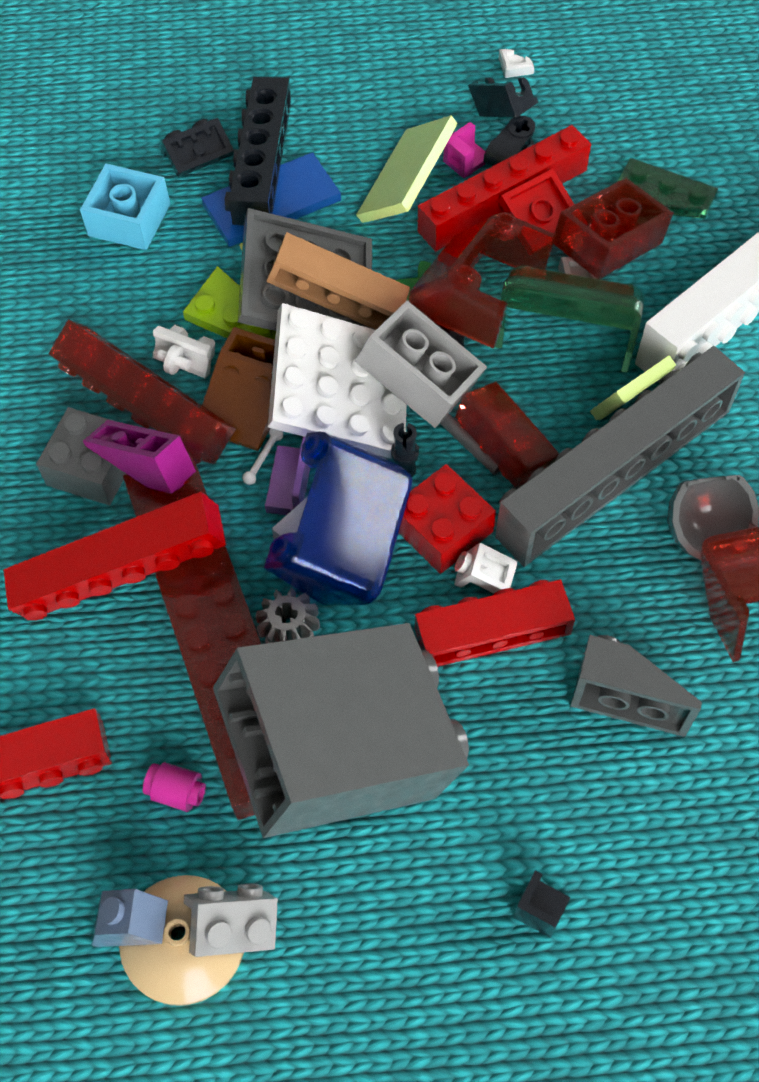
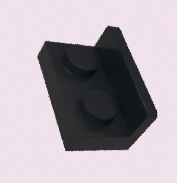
[161,118,234,178]

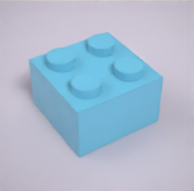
[80,163,170,250]

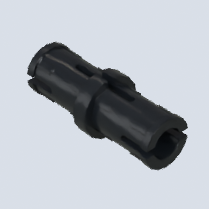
[391,423,419,480]

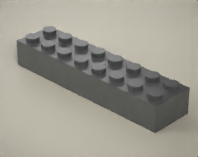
[495,346,745,567]

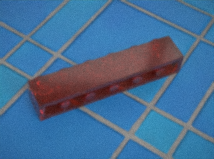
[48,319,236,465]

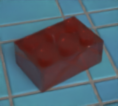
[552,178,674,280]

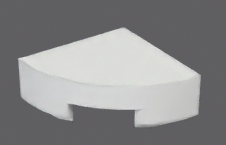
[499,49,534,78]

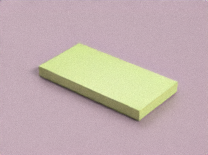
[356,115,457,223]

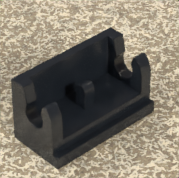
[468,77,538,118]

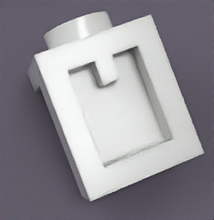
[454,543,518,593]

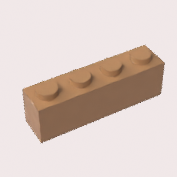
[266,232,410,330]

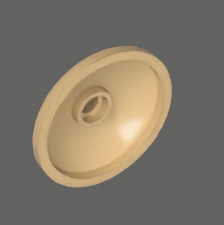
[119,875,244,1006]

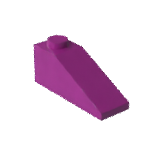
[83,420,196,494]

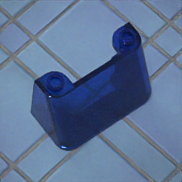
[264,431,412,605]

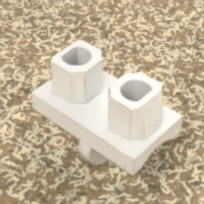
[153,325,215,378]

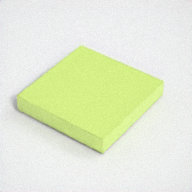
[590,355,676,421]

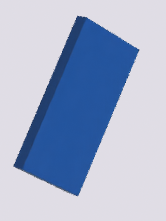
[201,152,341,247]

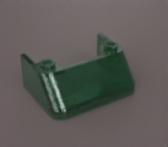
[495,266,644,373]

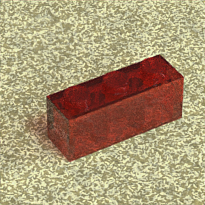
[455,382,560,489]

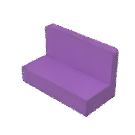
[265,436,312,515]

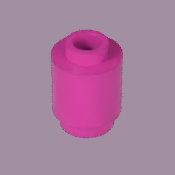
[142,762,206,812]

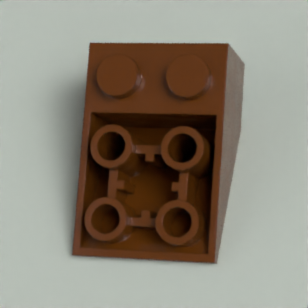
[195,327,275,451]

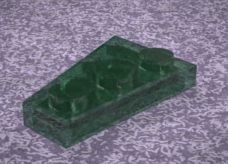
[605,158,719,219]

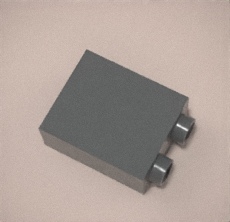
[213,623,469,838]

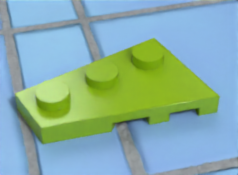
[183,266,276,340]

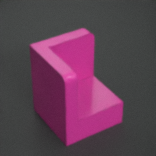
[443,122,485,178]

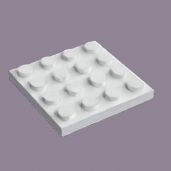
[268,303,407,459]

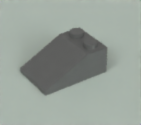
[570,635,702,737]

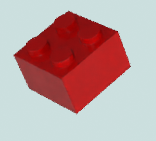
[392,464,496,575]

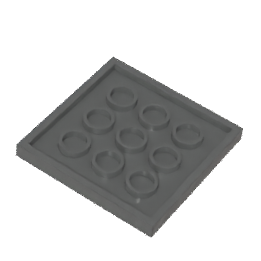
[238,208,372,331]

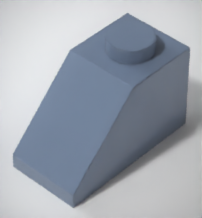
[92,889,168,947]

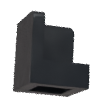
[513,870,570,938]

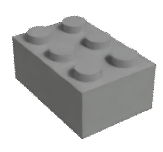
[355,300,487,428]

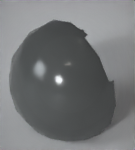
[667,475,759,563]

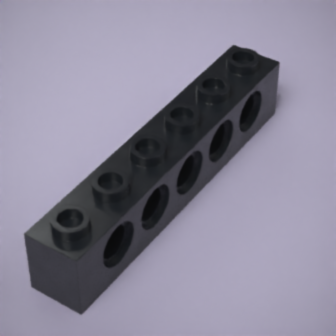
[225,76,291,226]

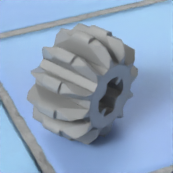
[256,587,320,643]

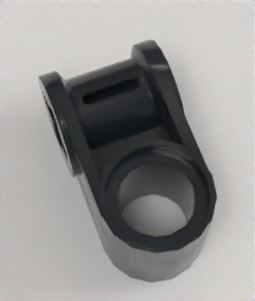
[483,116,535,167]

